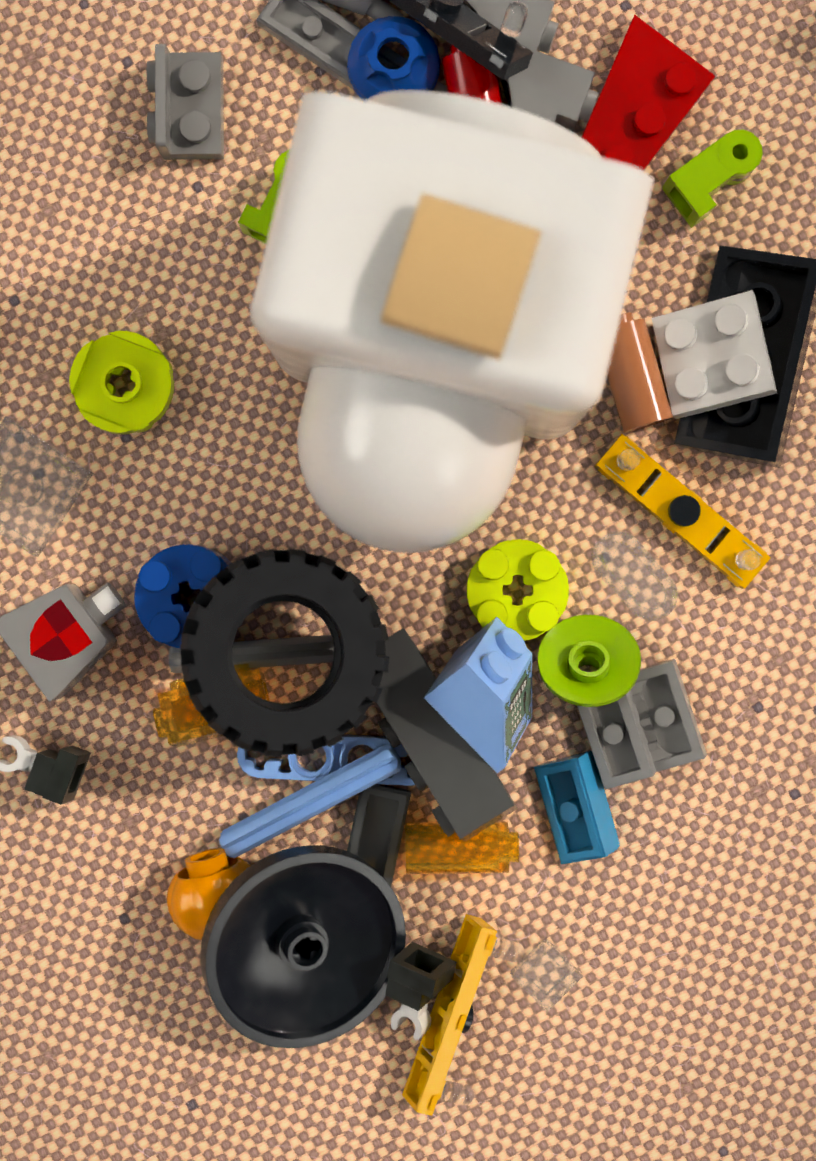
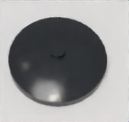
[201,845,406,1048]

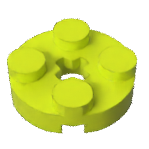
[69,330,174,435]
[466,539,569,641]

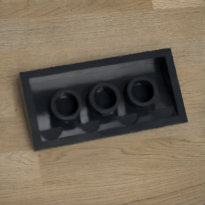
[674,245,816,468]

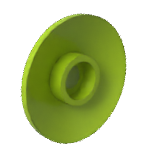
[538,614,641,707]

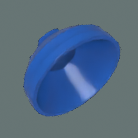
[347,16,440,101]

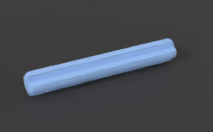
[219,744,402,858]

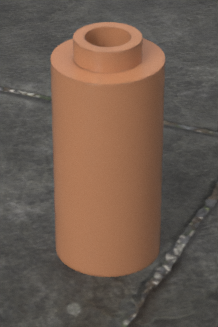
[607,312,673,433]

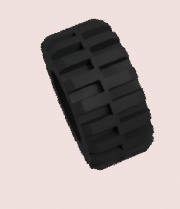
[180,549,389,758]

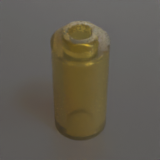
[405,821,519,875]

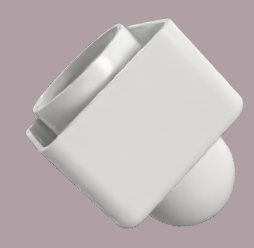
[250,90,654,553]

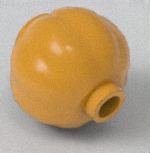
[167,848,251,940]

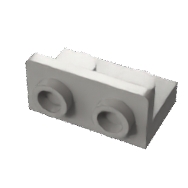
[146,44,224,160]

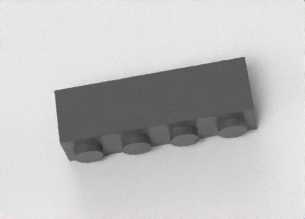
[377,628,518,842]

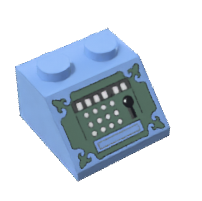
[424,617,533,773]

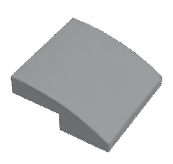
[577,658,707,790]

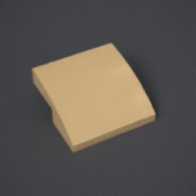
[381,193,542,360]

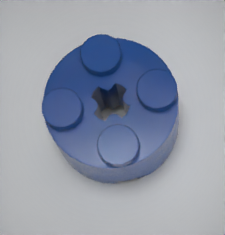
[134,544,232,648]

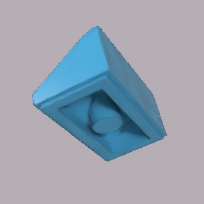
[534,751,620,864]

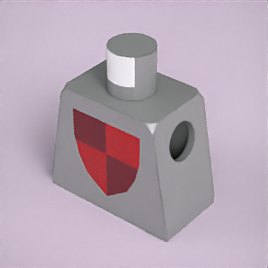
[0,582,126,702]

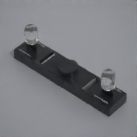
[389,0,533,80]

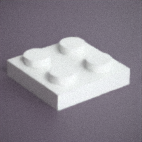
[651,290,777,419]

